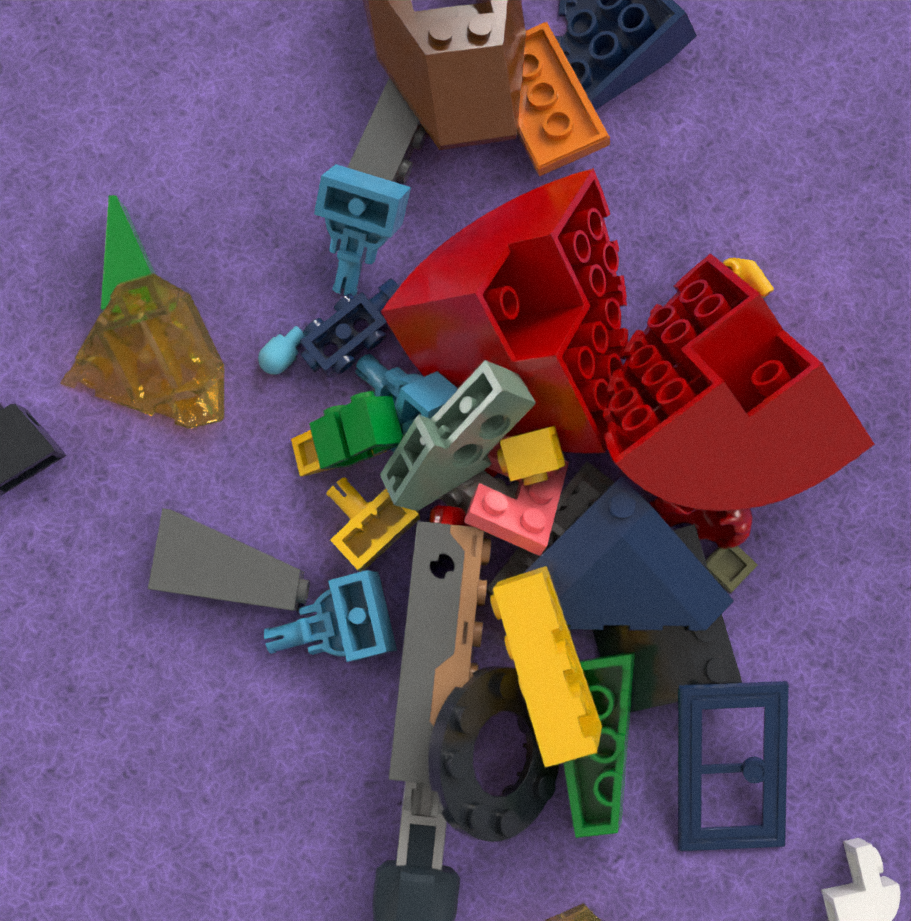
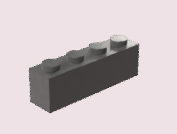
[347,77,428,184]

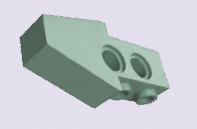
[380,360,536,511]

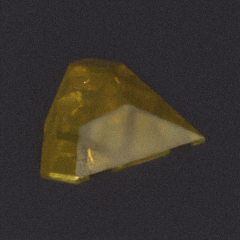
[60,273,224,429]

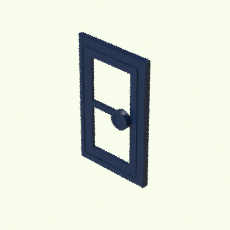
[678,681,789,851]

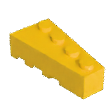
[490,566,602,767]

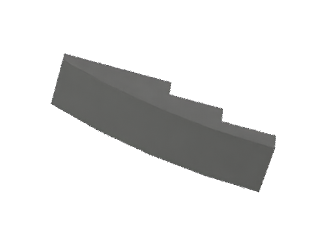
[486,461,614,596]

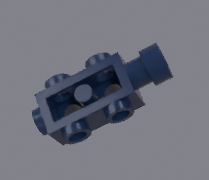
[300,278,399,377]

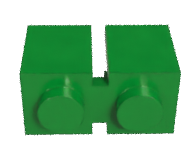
[309,391,403,469]

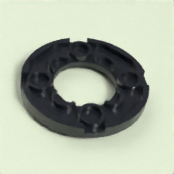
[428,666,560,842]

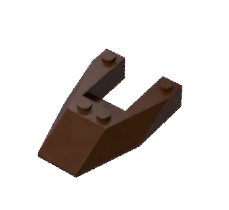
[362,0,526,150]

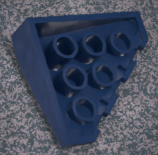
[555,0,697,110]
[524,476,734,631]

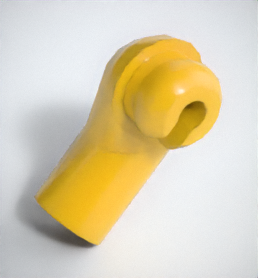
[723,258,774,298]

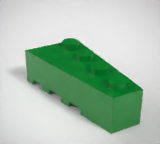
[563,652,635,838]

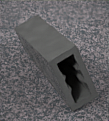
[148,508,310,611]

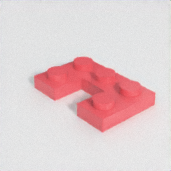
[464,435,569,556]

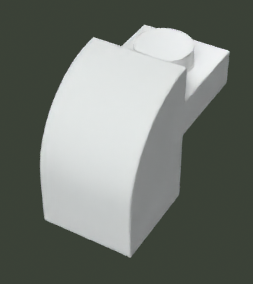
[821,838,900,921]

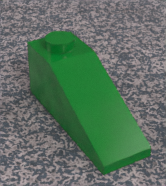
[101,195,165,320]

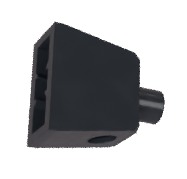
[0,403,66,496]

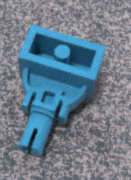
[314,164,411,296]
[355,354,458,452]
[264,570,397,662]

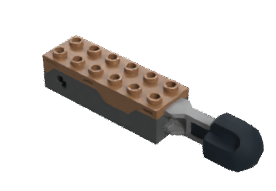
[372,505,491,921]

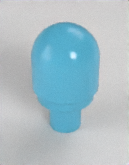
[258,326,305,375]

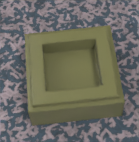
[705,546,758,594]

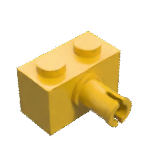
[326,477,420,572]

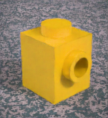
[497,426,565,486]

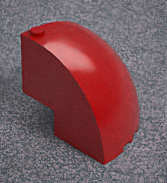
[381,168,628,453]
[603,253,875,511]

